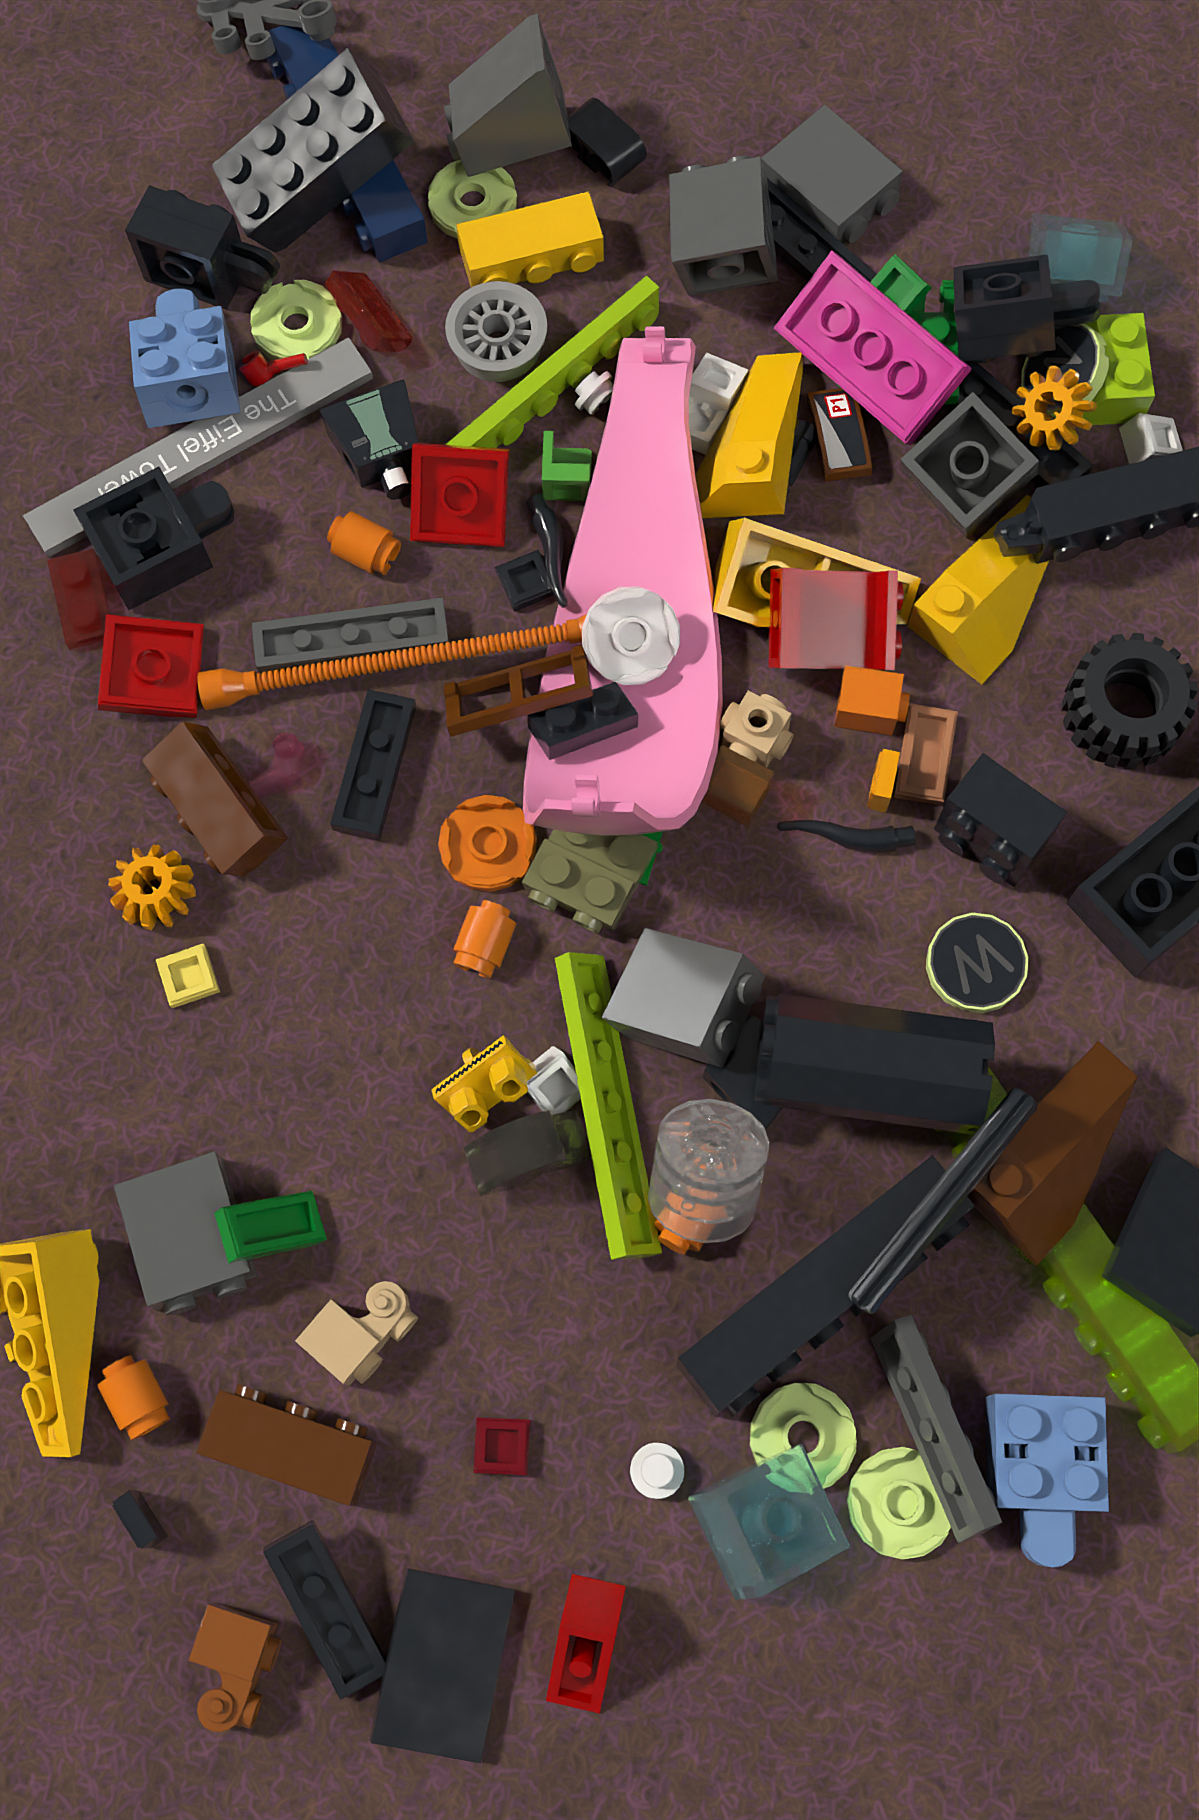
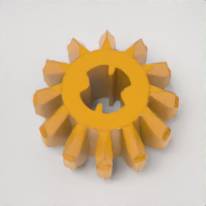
[1012,366,1097,451]
[108,844,196,931]

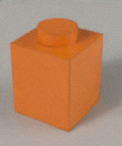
[834,665,910,736]

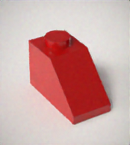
[546,1574,626,1714]

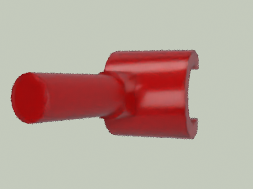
[239,350,308,387]

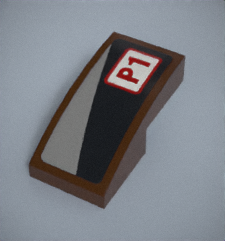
[807,388,872,482]

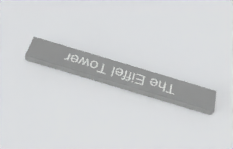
[23,337,373,558]

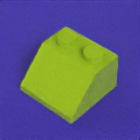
[1055,313,1155,425]

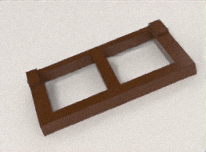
[444,644,593,737]

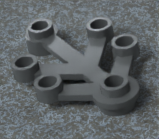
[196,0,337,60]

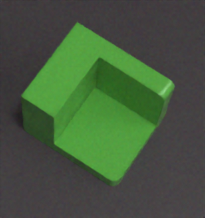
[542,431,592,501]

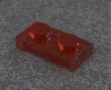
[324,270,414,352]
[47,548,111,650]

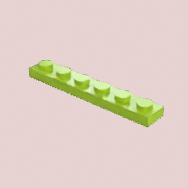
[446,275,659,448]
[555,952,662,1260]

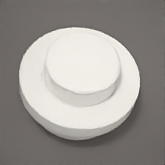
[575,371,614,415]
[630,1443,684,1499]

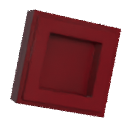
[473,1417,530,1475]

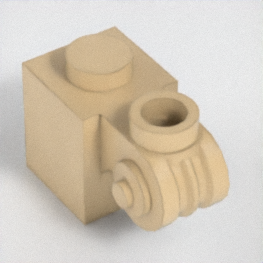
[295,1281,418,1386]

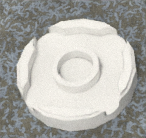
[582,586,680,685]

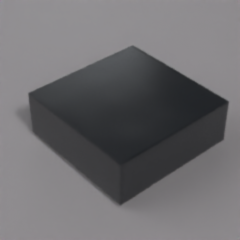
[495,549,554,612]
[112,1490,168,1549]

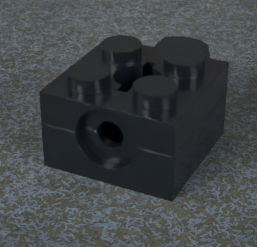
[125,185,280,310]
[953,254,1101,363]
[73,466,235,611]

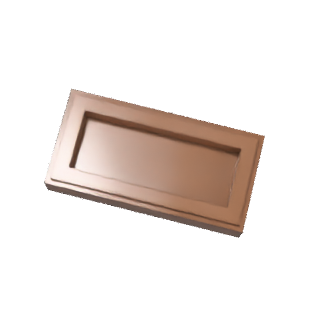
[894,703,958,806]

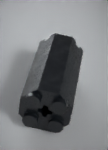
[754,993,995,1135]

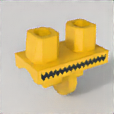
[431,1035,537,1132]

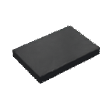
[1101,1147,1199,1337]
[369,1568,515,1764]

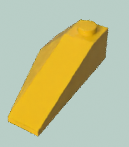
[907,494,1049,685]

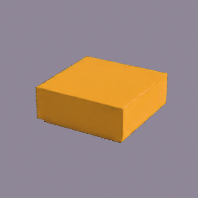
[867,749,900,813]

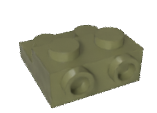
[522,829,658,934]

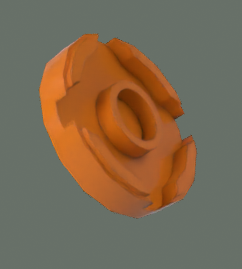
[438,795,537,892]

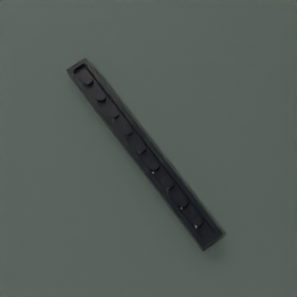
[767,178,1093,487]

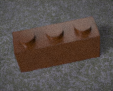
[142,721,289,876]
[196,1384,377,1506]

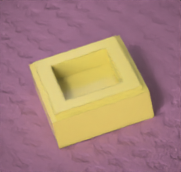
[156,943,220,1008]

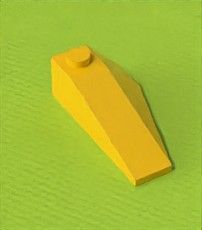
[695,352,804,518]
[713,518,921,627]
[0,1229,99,1457]

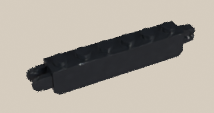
[993,447,1199,564]

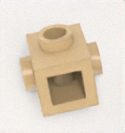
[720,690,794,772]

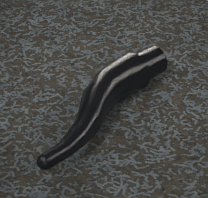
[526,494,568,608]
[777,820,916,853]

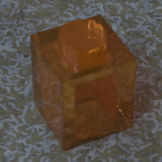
[701,745,775,827]

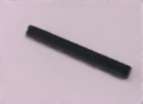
[848,1088,1038,1314]

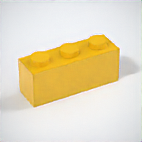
[456,191,604,288]

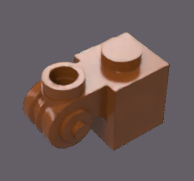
[188,1602,282,1732]

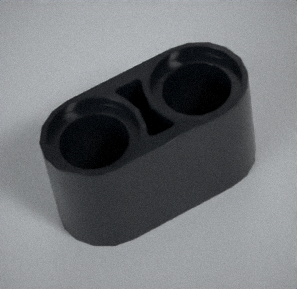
[568,97,647,187]

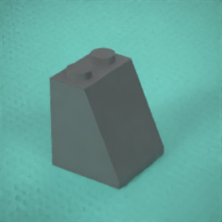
[444,13,572,177]
[669,156,778,295]

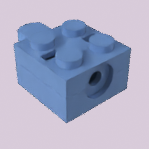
[129,289,240,428]
[985,1394,1109,1568]

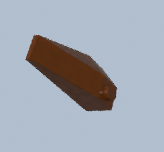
[967,1041,1138,1265]

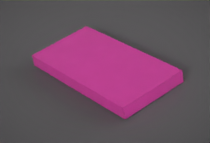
[774,251,972,446]

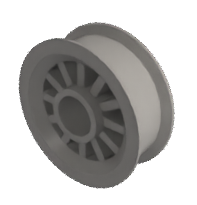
[445,281,547,382]

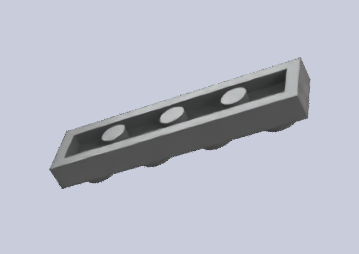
[252,597,449,674]
[870,1315,1002,1544]

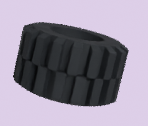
[1061,633,1198,769]

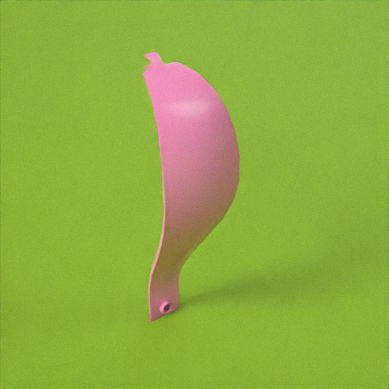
[523,327,723,836]

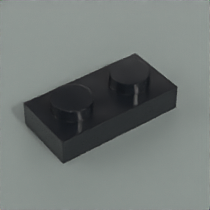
[527,682,638,760]

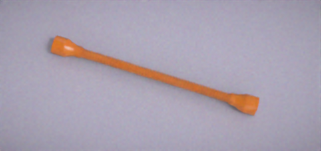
[197,613,587,710]

